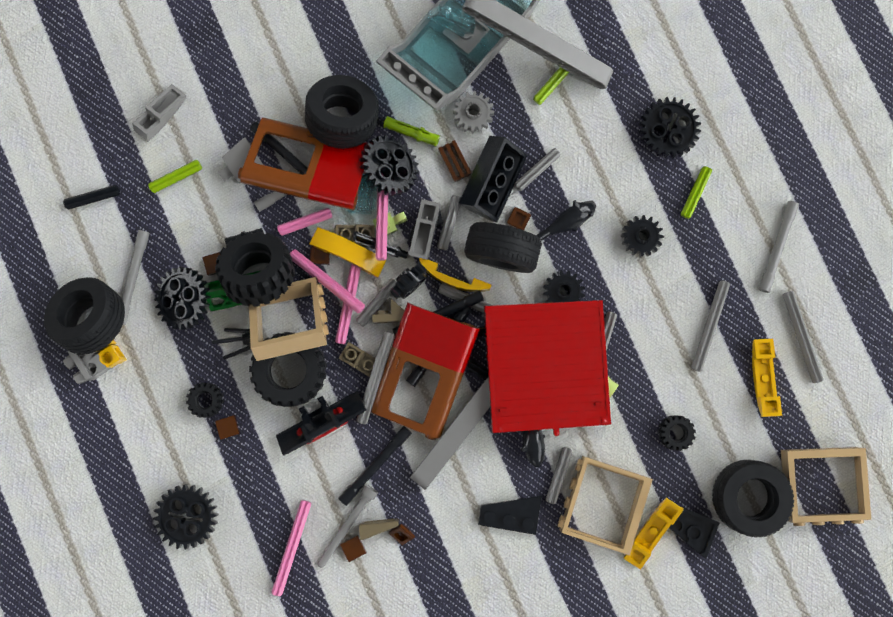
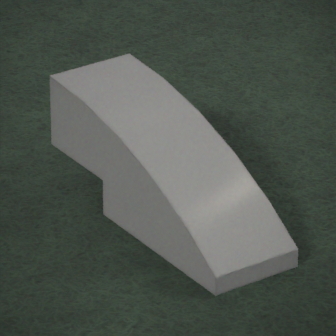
[132,84,186,142]
[409,199,441,260]

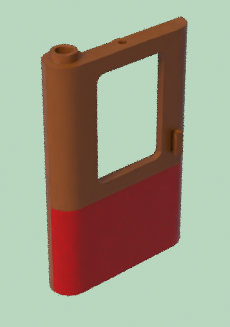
[238,117,367,211]
[371,302,480,440]

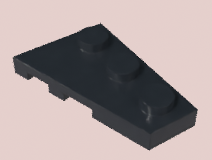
[478,495,542,535]
[663,499,720,559]

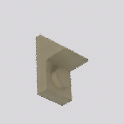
[372,299,404,324]

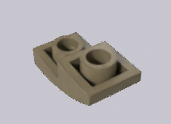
[334,224,375,245]
[339,342,376,377]

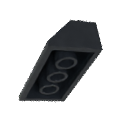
[459,135,528,223]

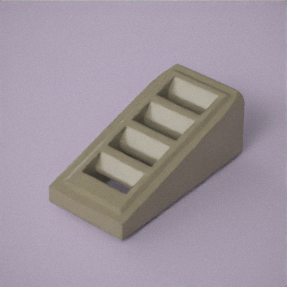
[359,518,399,540]

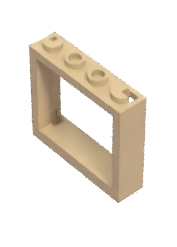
[249,277,329,361]
[781,447,872,526]
[558,456,653,555]

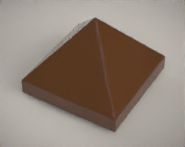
[389,524,415,545]

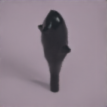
[536,200,596,241]
[521,430,545,467]

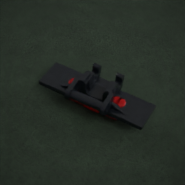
[276,390,366,456]

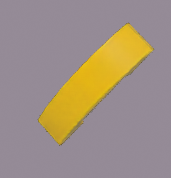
[309,227,386,278]
[419,258,492,292]
[752,339,782,417]
[624,498,684,570]

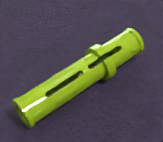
[384,116,440,147]

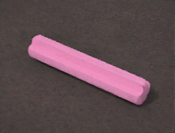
[277,208,332,236]

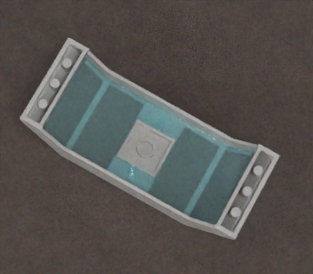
[376,0,540,111]

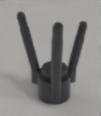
[212,328,251,360]

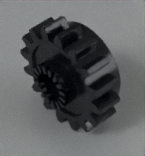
[621,215,664,258]
[390,263,427,299]
[543,270,585,303]

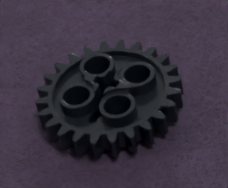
[639,97,701,159]
[359,135,419,196]
[154,267,211,330]
[153,484,219,550]

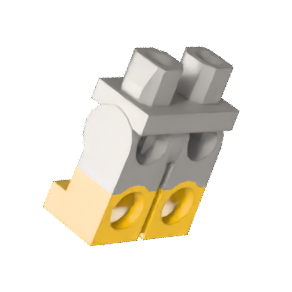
[63,340,127,384]

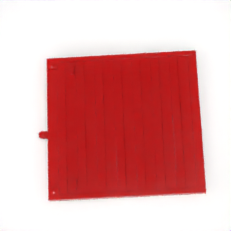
[484,300,611,436]

